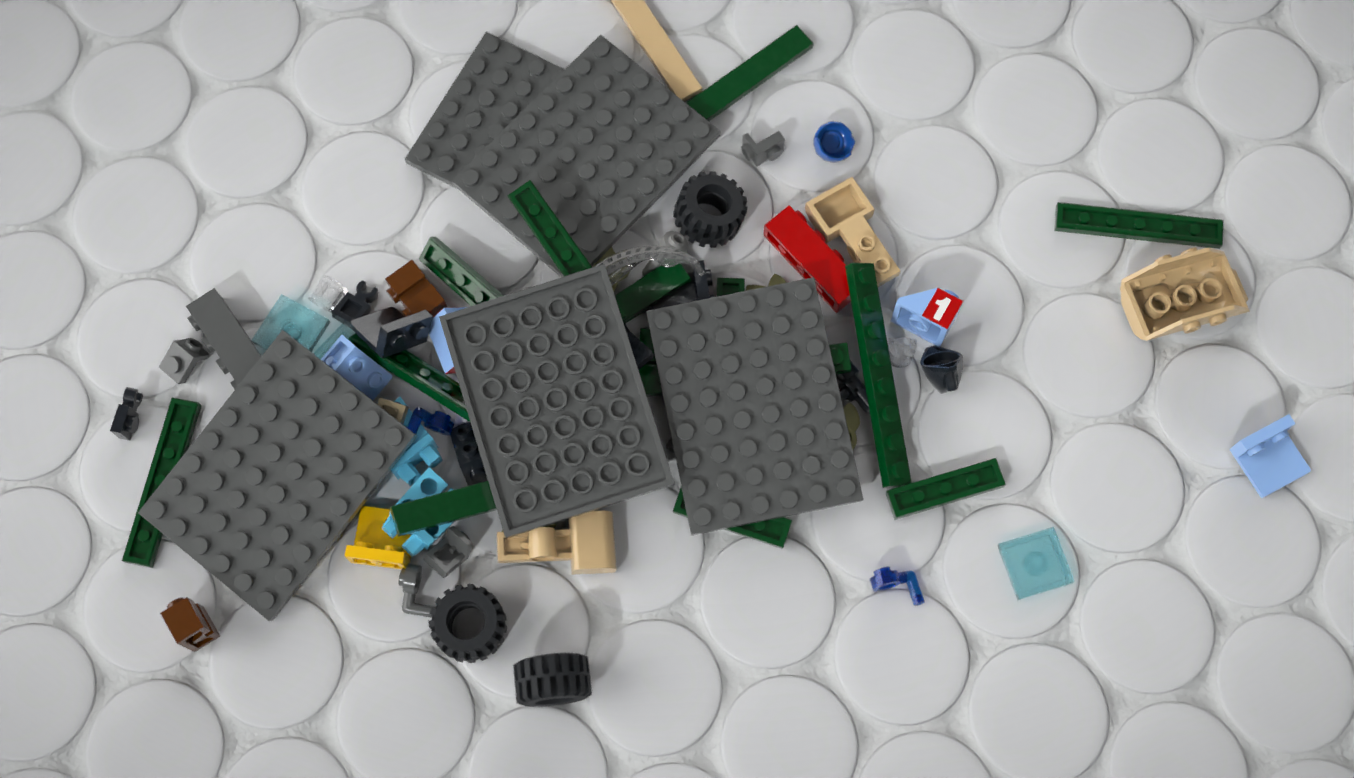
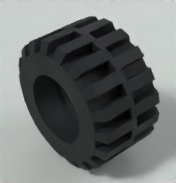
[673,171,748,248]
[429,584,507,663]
[513,653,592,707]

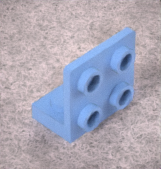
[321,335,392,400]
[1229,414,1311,498]

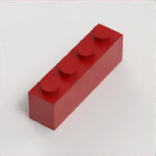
[763,205,851,314]

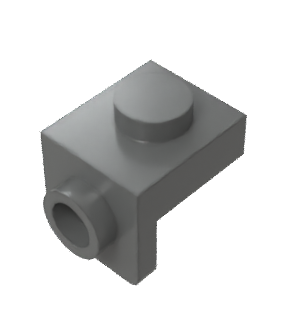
[741,131,785,166]
[159,338,210,384]
[423,526,473,578]

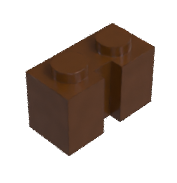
[385,260,447,318]
[160,597,220,652]

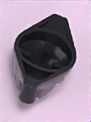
[920,345,963,394]

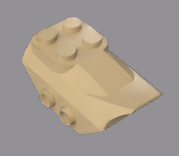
[1120,247,1250,341]

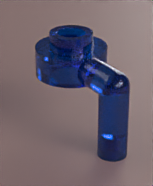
[407,407,454,436]
[869,567,925,606]

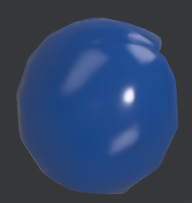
[813,121,855,163]

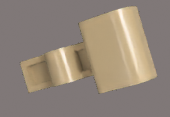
[805,177,901,287]
[496,511,617,575]

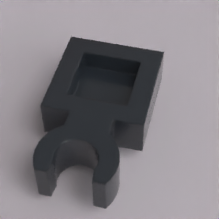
[331,280,378,327]
[110,387,143,441]

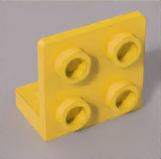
[344,506,411,570]

